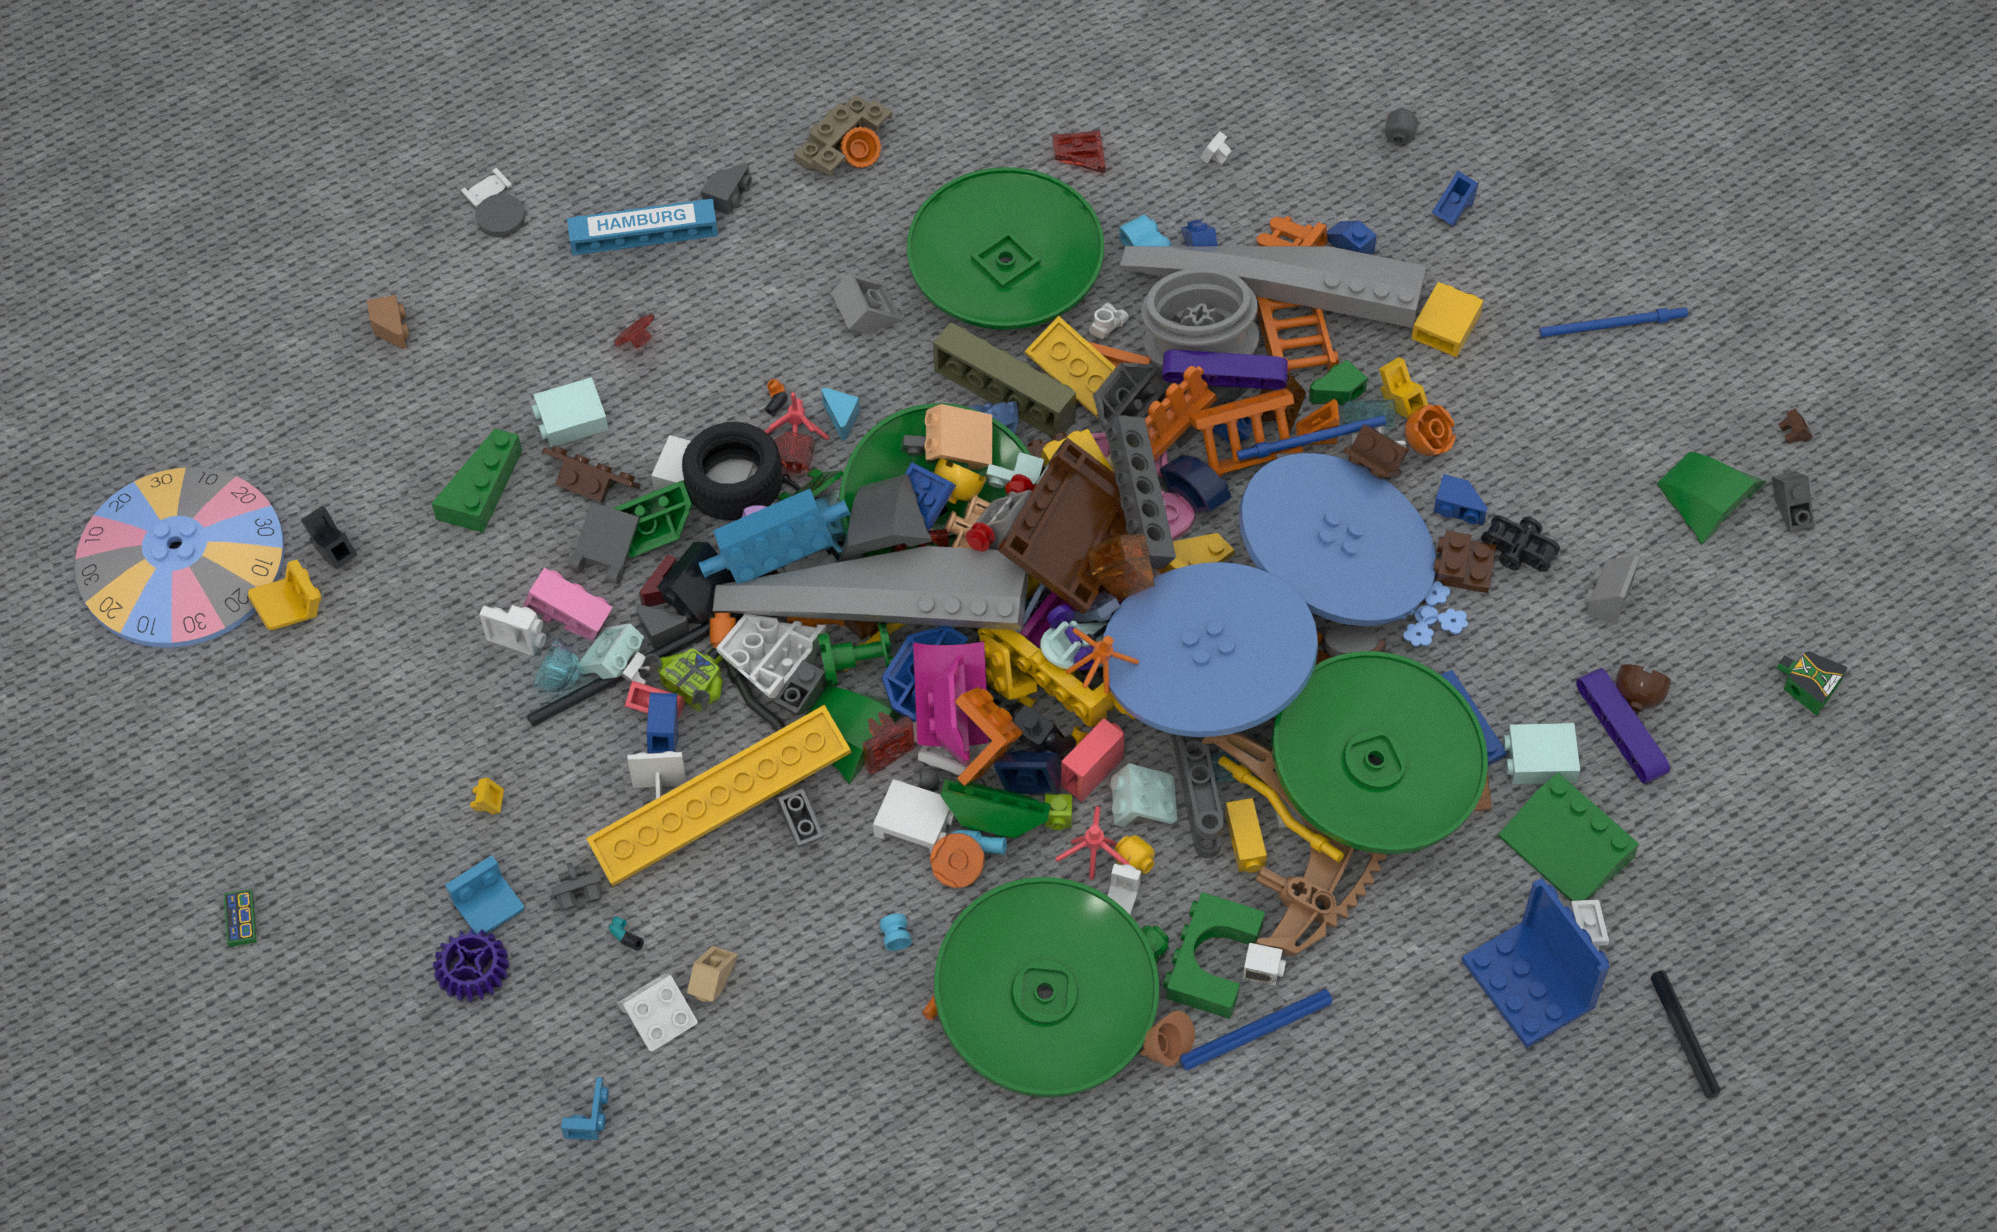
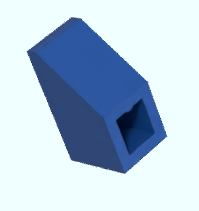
[1181,220,1218,246]
[1433,474,1487,525]
[647,693,679,754]

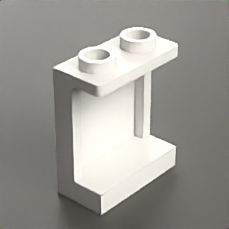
[873,779,956,855]

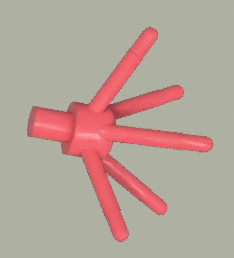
[765,392,829,457]
[1055,806,1130,880]

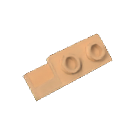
[925,404,992,470]

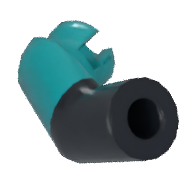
[608,916,644,951]

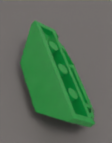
[612,480,693,558]
[941,779,1050,838]

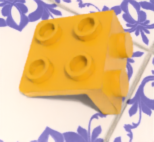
[248,559,321,630]
[980,634,1037,700]

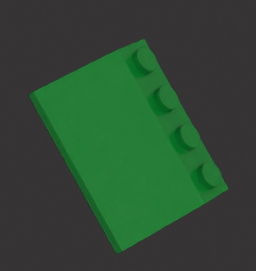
[1498,772,1639,901]

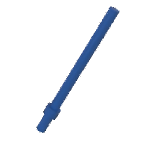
[1539,307,1688,337]
[1236,415,1386,461]

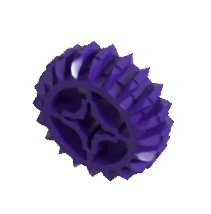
[433,928,509,1003]

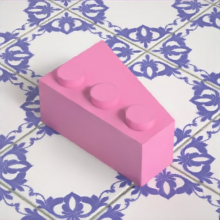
[523,568,613,641]

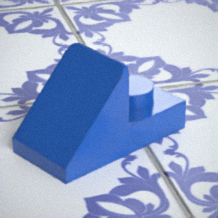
[1432,171,1479,226]

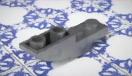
[773,782,824,847]

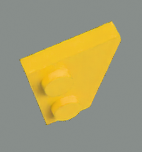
[1173,533,1234,566]

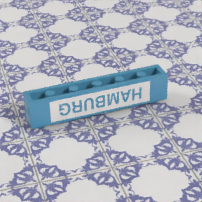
[567,199,718,255]

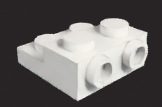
[479,605,546,656]

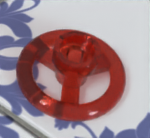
[614,313,655,349]

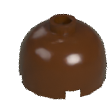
[1616,664,1671,712]

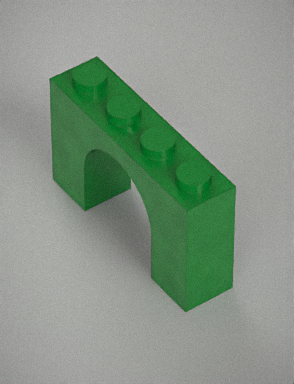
[1163,892,1265,1019]

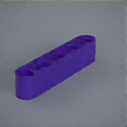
[1162,350,1288,390]
[1576,668,1670,784]

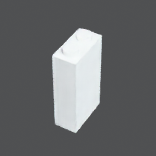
[651,435,757,490]

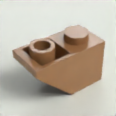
[367,295,410,349]

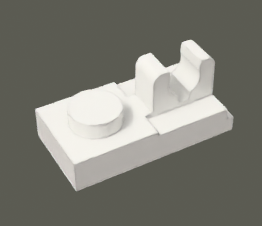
[1570,900,1609,951]

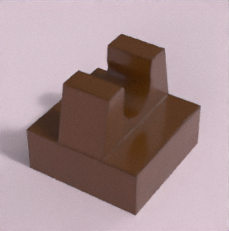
[1778,408,1813,443]

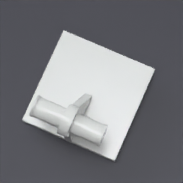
[627,751,687,799]

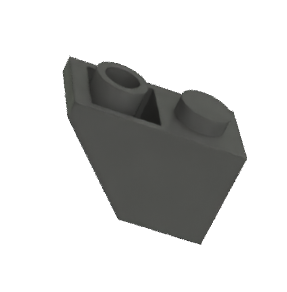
[701,164,752,215]
[1772,471,1815,532]
[774,660,828,716]

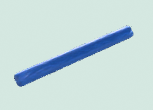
[1180,989,1333,1070]

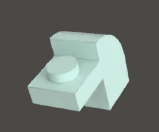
[984,452,1044,497]

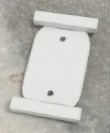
[461,168,512,208]

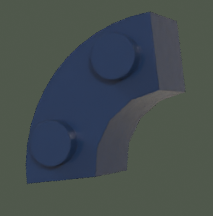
[1160,455,1232,513]

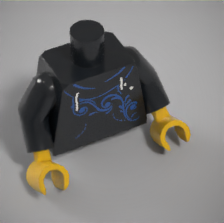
[1008,697,1089,754]

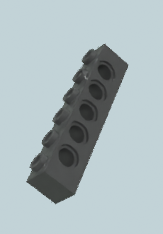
[1105,415,1176,569]

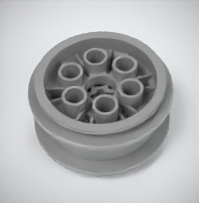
[1141,267,1259,370]

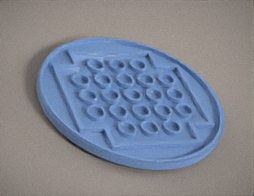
[1239,453,1436,626]
[1102,562,1318,737]

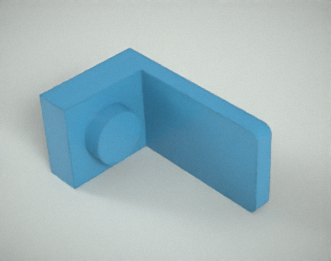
[561,1077,609,1140]

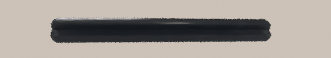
[1651,970,1721,1098]

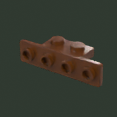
[542,445,641,503]

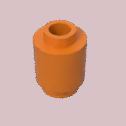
[710,613,736,648]

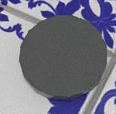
[476,194,525,237]

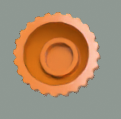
[840,126,881,169]

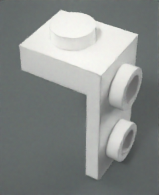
[1107,864,1141,915]

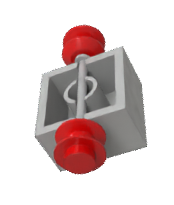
[966,474,1034,552]

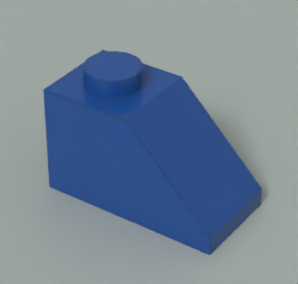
[1327,221,1377,255]

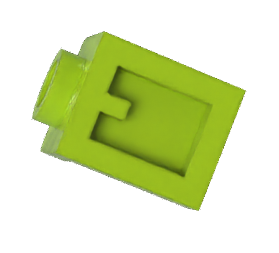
[1045,794,1072,830]

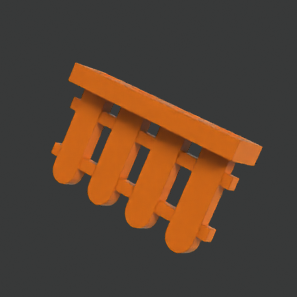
[1257,216,1328,300]
[1145,366,1217,462]

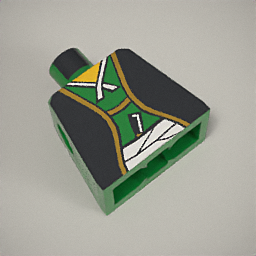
[1777,652,1848,716]

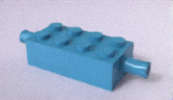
[699,489,850,584]

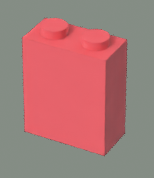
[1061,718,1124,802]

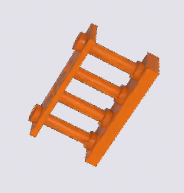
[1256,296,1339,372]
[1188,388,1303,477]

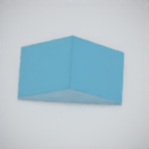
[821,388,860,441]

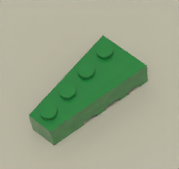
[431,429,522,533]

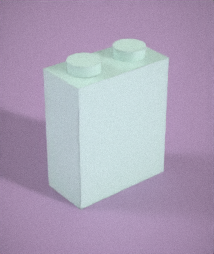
[532,377,609,448]
[1503,723,1580,784]

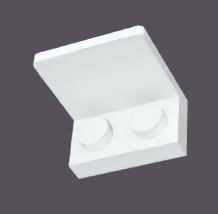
[617,973,698,1052]

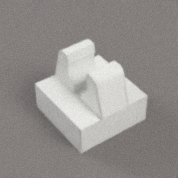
[1200,131,1231,164]
[621,652,650,684]

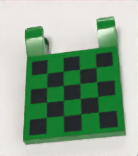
[776,468,843,501]

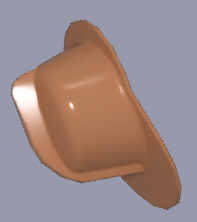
[1140,1011,1195,1067]

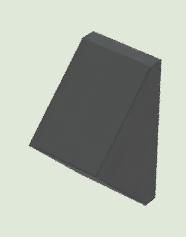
[636,604,689,649]

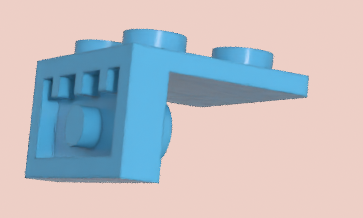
[445,855,525,934]

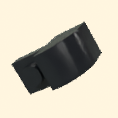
[301,506,357,569]

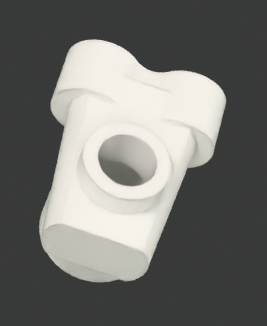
[1089,303,1129,339]

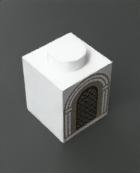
[1243,943,1286,986]

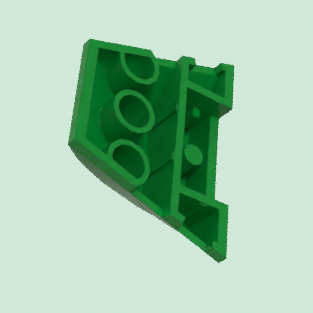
[1657,452,1766,545]
[806,686,901,785]

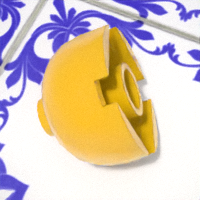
[934,458,987,504]

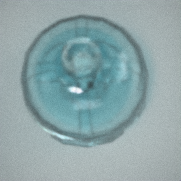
[532,638,581,692]

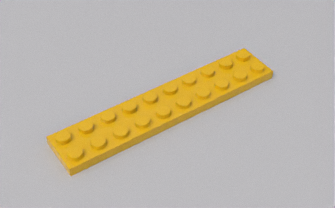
[586,705,852,886]

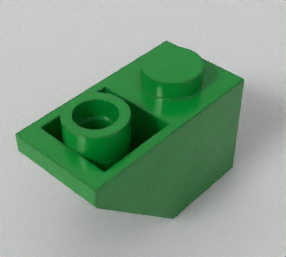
[1309,359,1368,405]

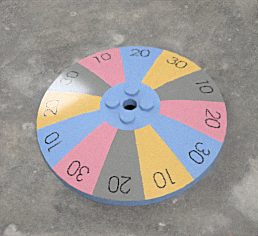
[75,467,284,647]

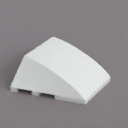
[716,614,826,698]

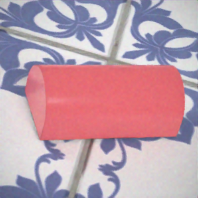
[625,681,684,719]

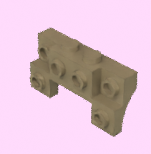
[794,95,892,177]

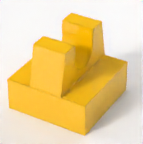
[470,777,504,814]

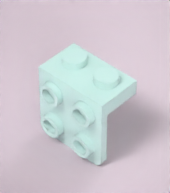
[1110,763,1177,827]

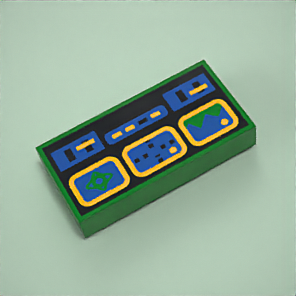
[224,889,257,947]

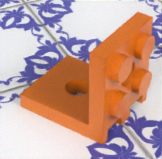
[955,687,1023,786]

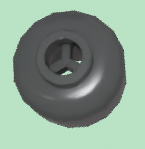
[1384,108,1418,145]

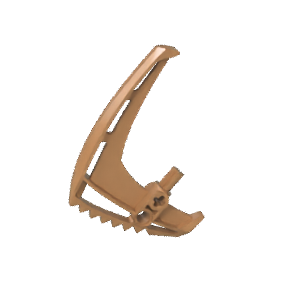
[1202,732,1387,956]

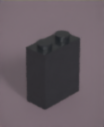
[657,542,736,624]

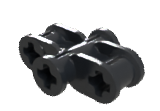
[1481,515,1560,572]

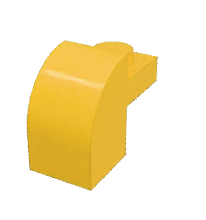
[1379,357,1428,418]

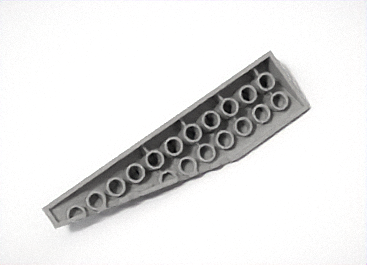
[1120,246,1427,328]
[713,546,1029,631]

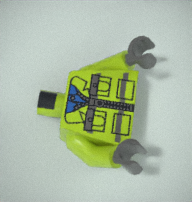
[642,648,723,712]

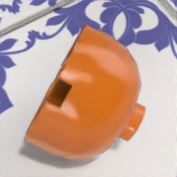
[1405,404,1456,456]

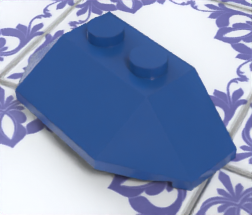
[881,626,969,722]

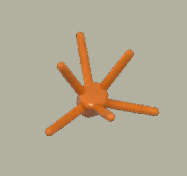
[1066,628,1139,694]

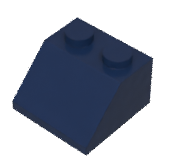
[994,750,1061,795]

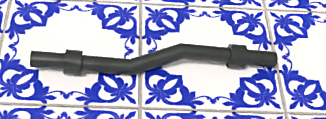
[723,658,785,732]

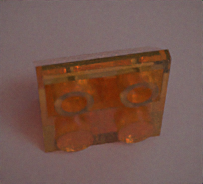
[1087,534,1155,600]

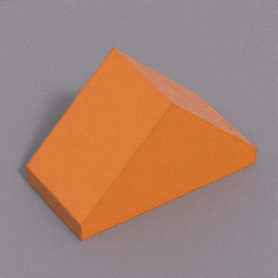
[1296,399,1339,445]

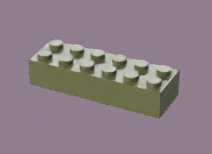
[933,322,1076,437]

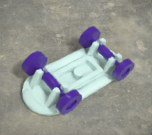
[1040,601,1123,670]

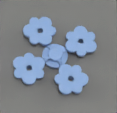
[1401,581,1468,647]

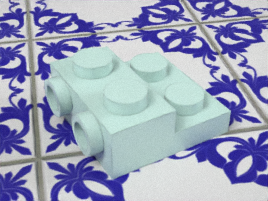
[575,623,644,679]

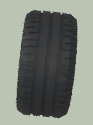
[682,422,783,521]

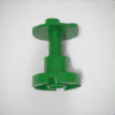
[818,622,893,686]

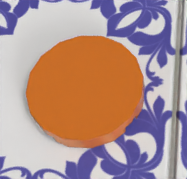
[930,833,985,888]

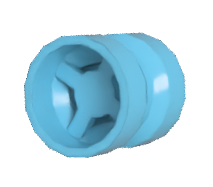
[879,913,912,951]

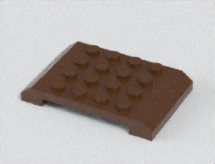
[998,438,1128,615]

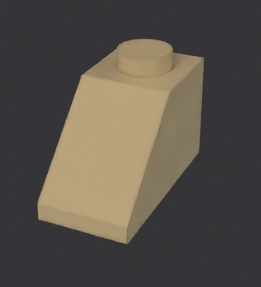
[687,946,738,1002]

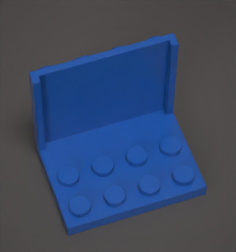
[1461,878,1610,1049]

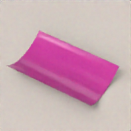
[913,641,989,747]

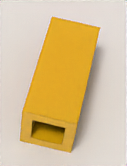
[1225,798,1267,873]

